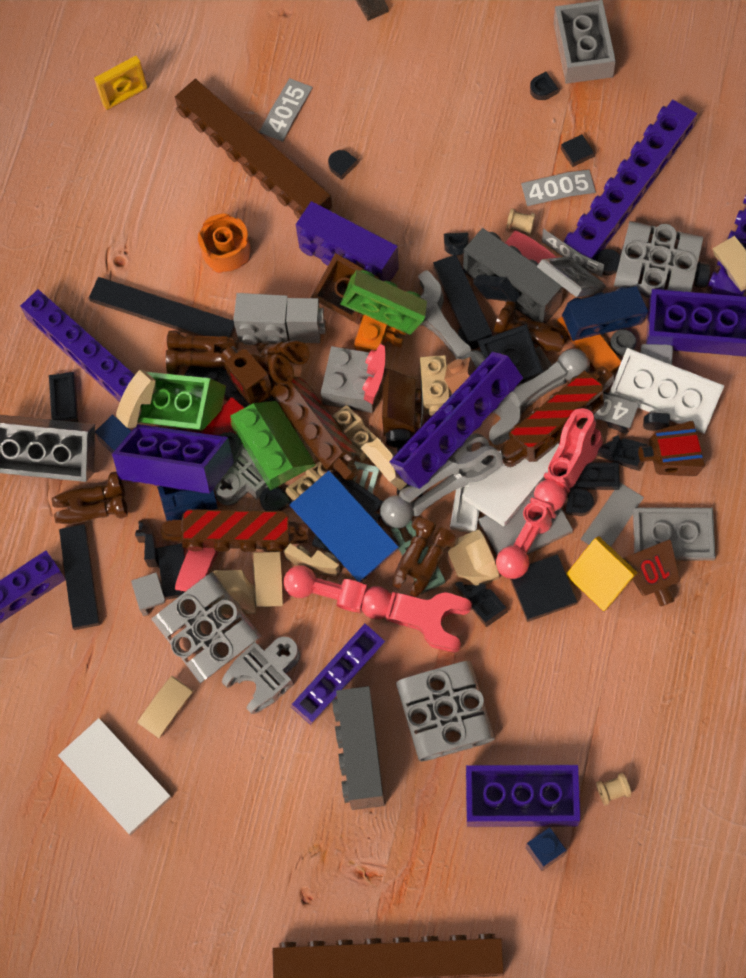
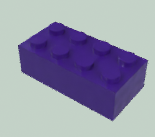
[295,201,399,282]
[646,289,746,357]
[112,424,234,494]
[466,765,580,827]

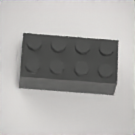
[463,228,563,323]
[0,415,96,482]
[332,686,384,810]

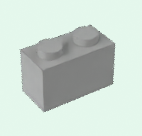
[286,298,326,343]

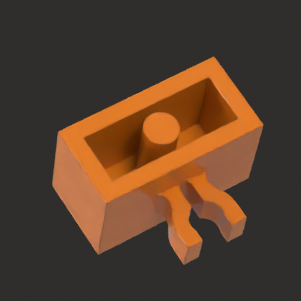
[355,315,406,353]

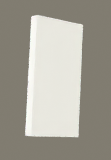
[609,348,724,434]
[462,444,559,527]
[58,718,172,836]

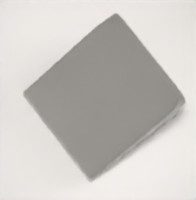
[641,344,673,365]

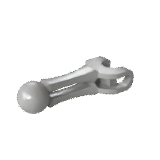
[418,270,486,368]
[489,349,590,445]
[380,433,502,529]

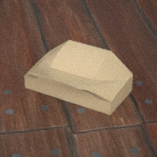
[361,438,407,490]
[447,529,499,586]
[208,570,256,614]

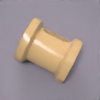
[506,208,535,236]
[596,773,631,806]

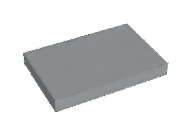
[537,257,606,297]
[478,493,573,556]
[633,508,715,561]

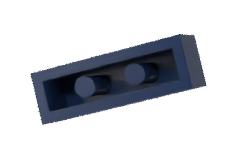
[562,286,648,341]

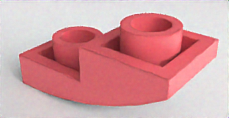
[505,230,557,264]
[362,344,385,404]
[175,548,218,592]

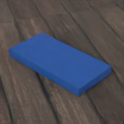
[290,471,399,583]

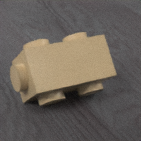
[420,355,452,416]

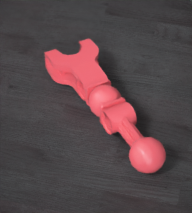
[496,408,603,579]
[283,565,472,653]

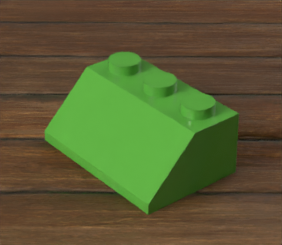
[341,270,427,335]
[137,372,226,430]
[231,401,316,490]

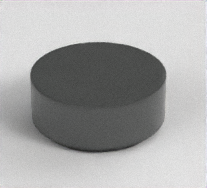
[610,329,636,356]

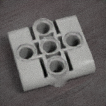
[614,221,703,299]
[151,572,261,683]
[396,661,495,762]

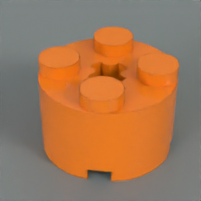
[198,213,251,273]

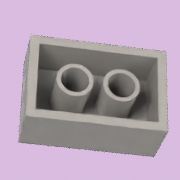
[553,0,616,84]

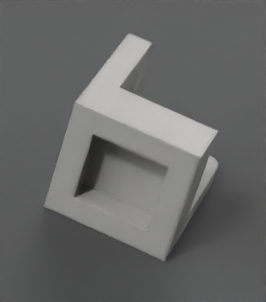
[131,573,165,616]

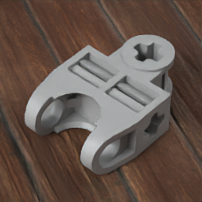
[214,443,268,506]
[222,637,300,714]

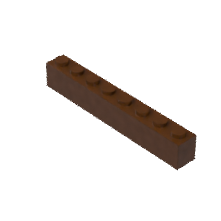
[175,78,332,219]
[273,934,504,978]

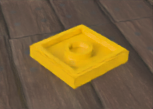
[94,55,148,110]
[566,536,638,611]

